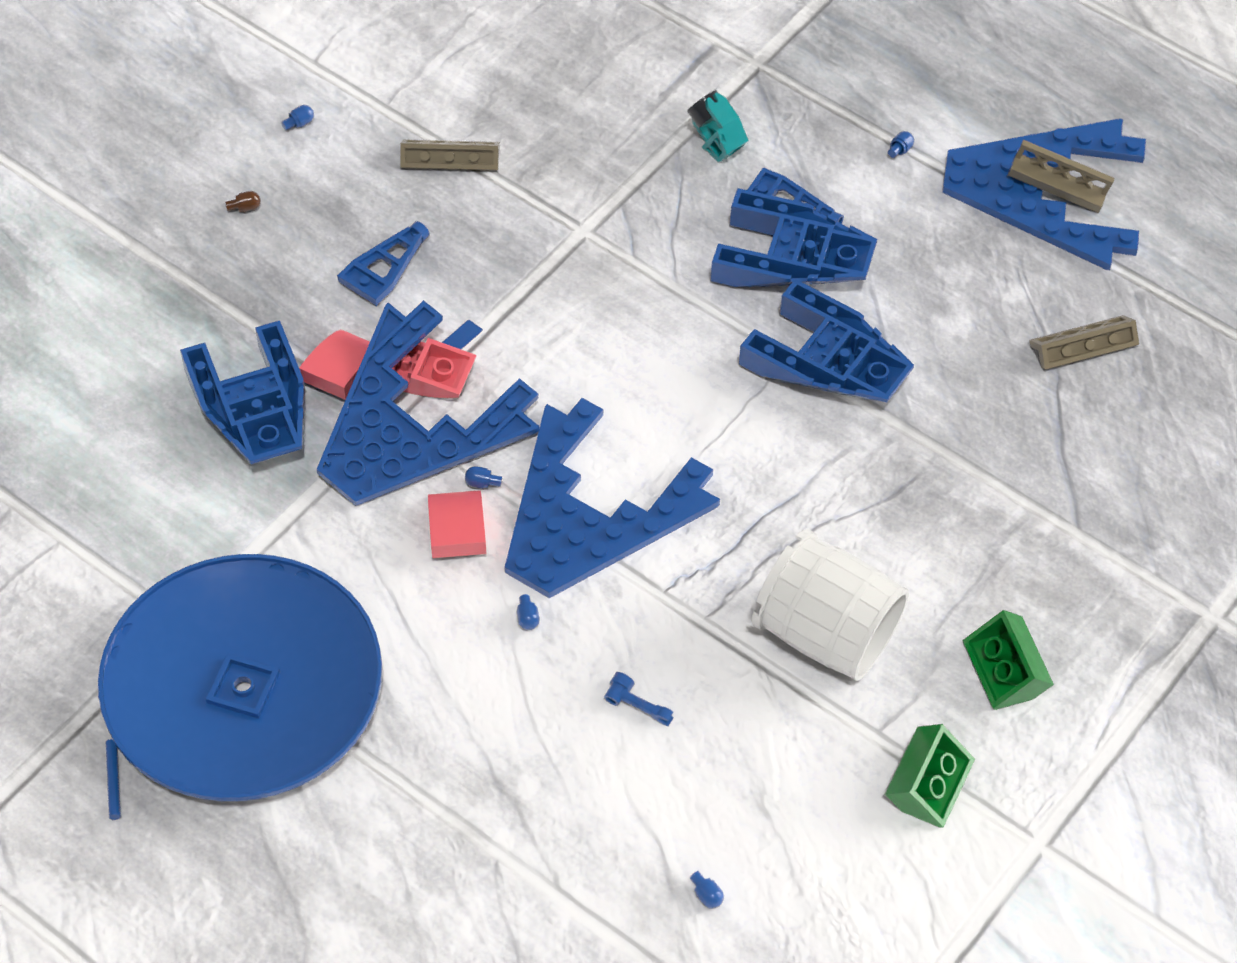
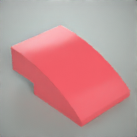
[299,329,370,400]
[392,338,477,398]
[428,490,486,558]

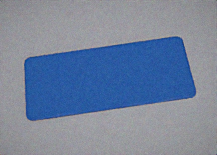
[442,320,483,349]

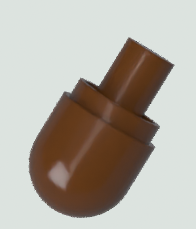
[225,191,261,213]

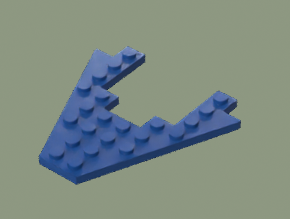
[942,118,1146,271]
[317,300,539,506]
[505,398,720,599]

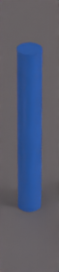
[105,739,121,820]

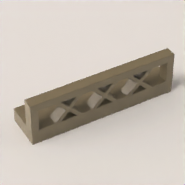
[400,140,500,170]
[1008,140,1115,213]
[1029,315,1139,370]

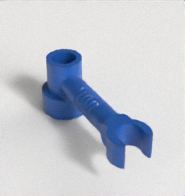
[604,672,674,726]

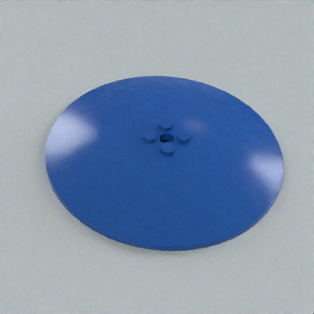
[98,554,382,801]

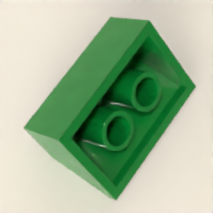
[963,610,1054,710]
[885,724,975,828]

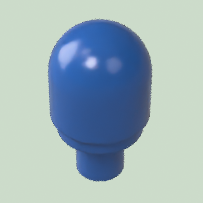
[281,105,314,130]
[888,131,914,158]
[465,466,502,489]
[516,594,540,630]
[690,871,724,909]

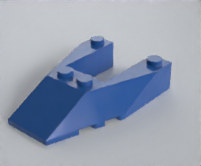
[711,188,878,287]
[739,279,914,402]
[180,320,304,464]

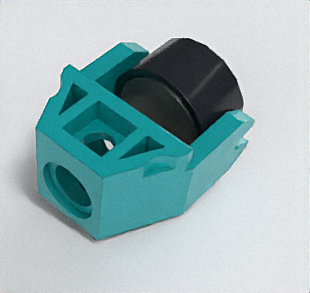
[687,90,749,163]

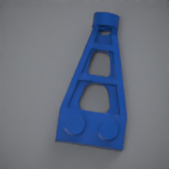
[747,167,844,224]
[337,221,430,306]

